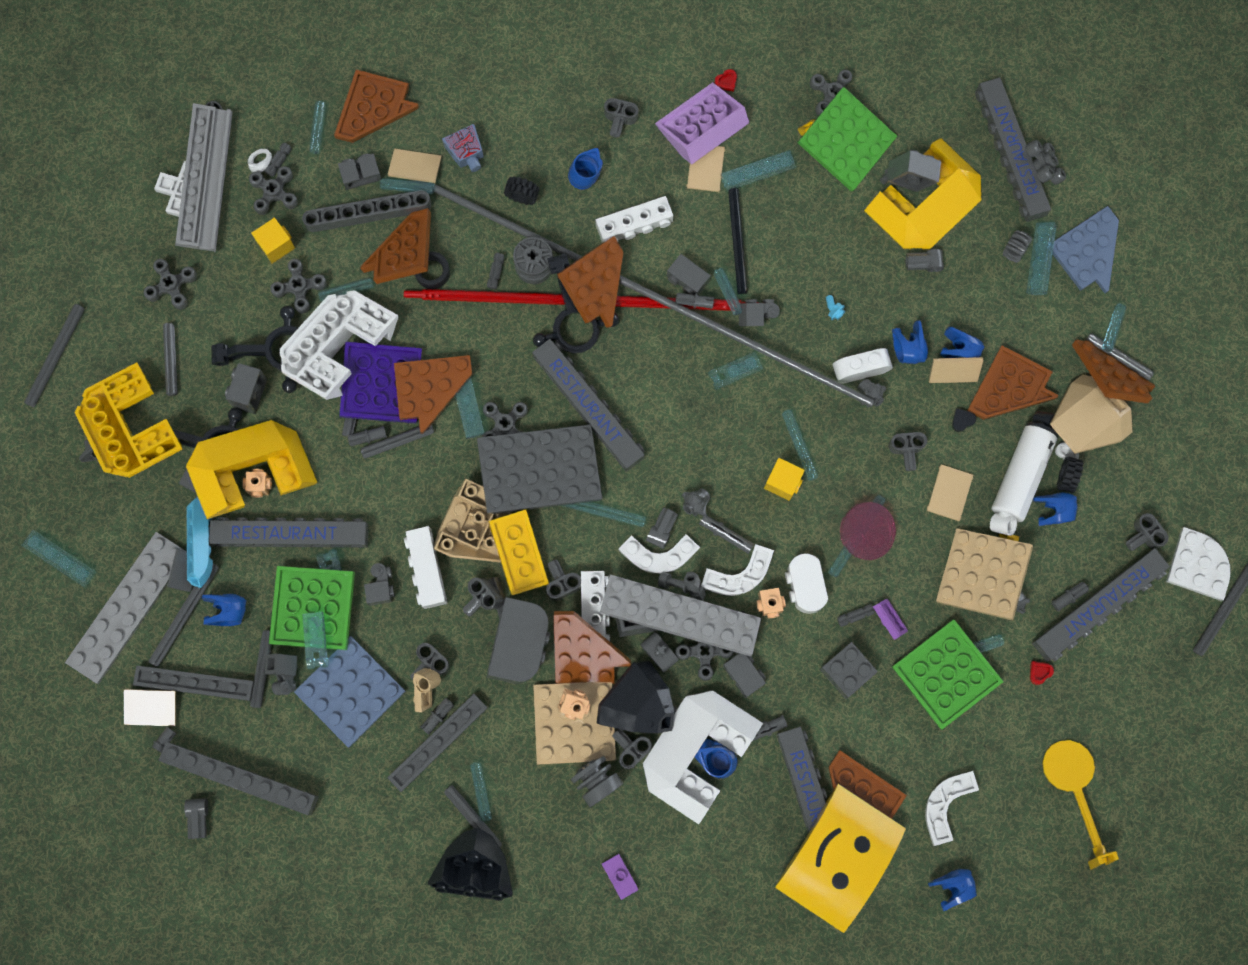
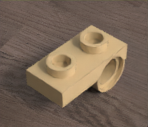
[413,668,441,713]

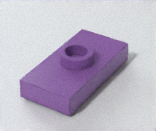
[873,599,908,640]
[602,854,639,900]

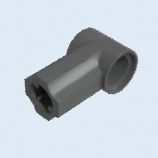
[905,249,944,272]
[646,508,678,549]
[184,798,208,839]

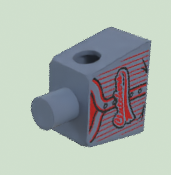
[442,124,484,172]

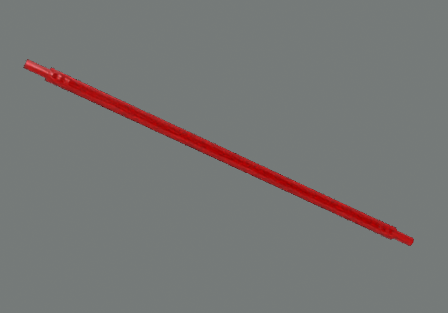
[404,289,759,311]

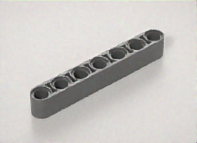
[302,190,431,232]

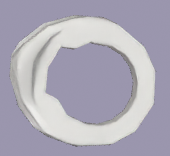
[248,149,272,173]

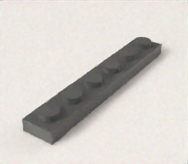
[133,666,254,701]
[387,694,488,792]

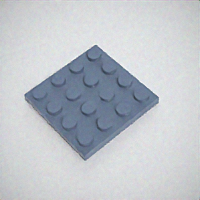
[294,636,406,748]

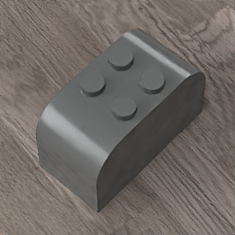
[486,597,550,684]

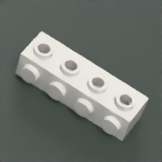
[596,196,673,242]
[404,526,448,609]
[581,571,610,642]

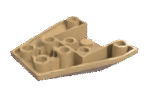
[1050,375,1132,454]
[434,479,511,563]

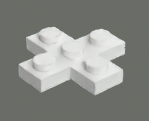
[154,161,186,217]

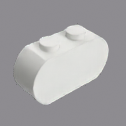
[833,348,893,384]
[785,554,828,614]

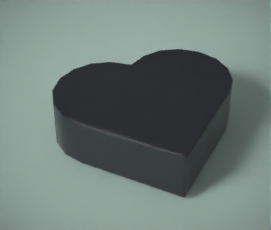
[952,408,976,432]

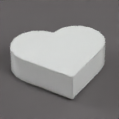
[1055,443,1079,460]

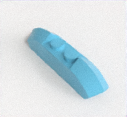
[187,497,213,588]

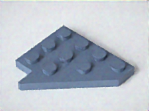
[1047,206,1119,293]

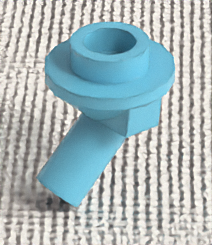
[826,295,845,320]

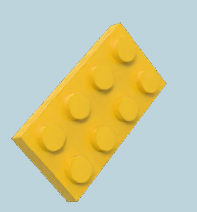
[488,510,549,596]

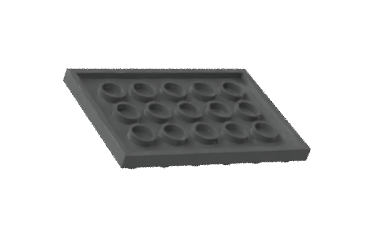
[477,425,602,514]

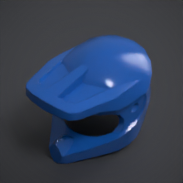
[568,148,603,189]
[892,320,928,364]
[940,327,985,358]
[1033,492,1078,526]
[202,594,247,626]
[695,739,737,779]
[928,869,977,911]

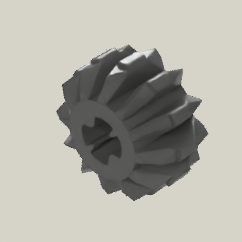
[1003,230,1032,263]

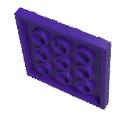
[339,342,422,424]

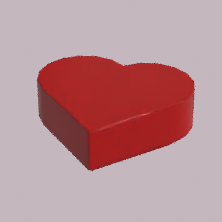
[714,69,737,92]
[1030,661,1054,685]

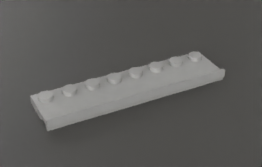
[175,103,233,252]

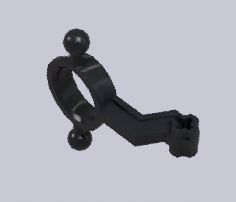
[533,253,620,354]
[211,305,298,394]
[173,407,243,448]

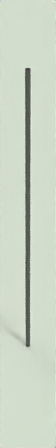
[409,179,875,407]

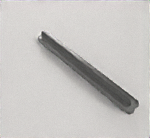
[24,304,84,407]
[149,563,219,667]
[1193,563,1248,656]

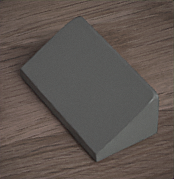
[167,549,193,592]

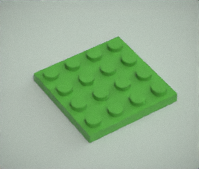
[797,87,897,191]
[269,566,355,650]
[892,619,1003,730]

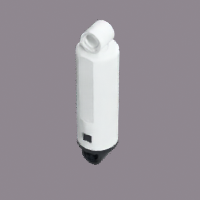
[990,411,1059,536]

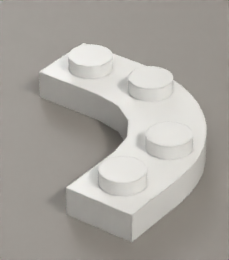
[618,535,700,573]
[701,544,774,596]
[925,771,979,846]

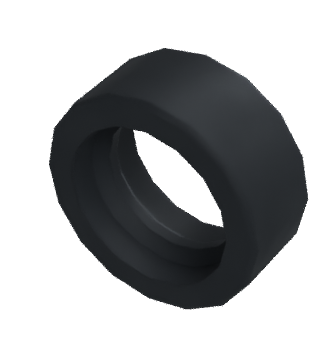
[415,251,450,289]

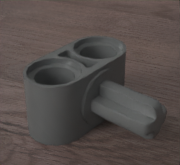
[604,98,638,138]
[888,432,927,471]
[1126,513,1168,551]
[546,560,581,601]
[463,578,503,617]
[640,632,679,673]
[410,643,450,680]
[612,729,652,769]

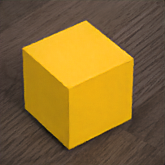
[251,217,295,264]
[764,458,805,501]

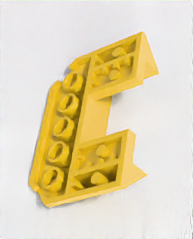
[864,139,981,250]
[75,362,183,478]
[186,420,317,519]

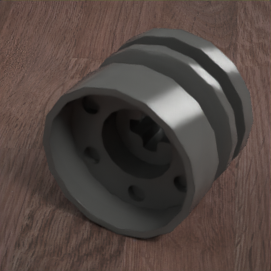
[513,237,553,284]
[570,756,624,808]

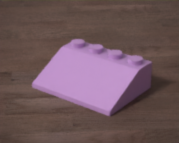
[655,82,749,165]

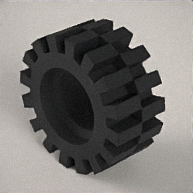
[503,176,540,205]
[1057,456,1084,493]

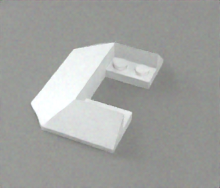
[280,290,398,400]
[643,691,763,824]

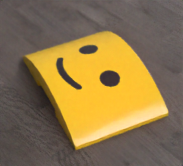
[775,784,906,933]

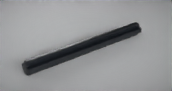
[728,188,748,295]

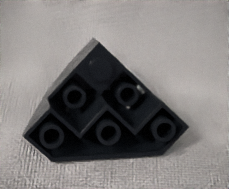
[596,660,674,733]
[428,828,513,901]

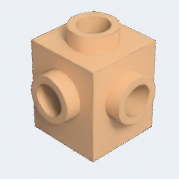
[243,469,272,498]
[756,588,786,619]
[557,688,590,720]

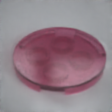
[840,502,896,560]

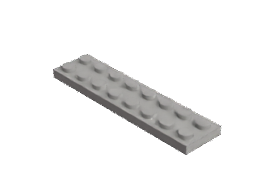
[65,532,185,684]
[600,575,761,656]

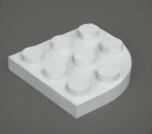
[1166,527,1230,601]

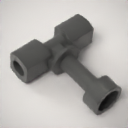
[658,572,706,601]

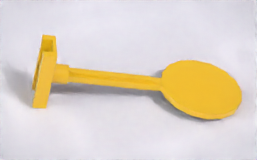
[1042,740,1119,870]

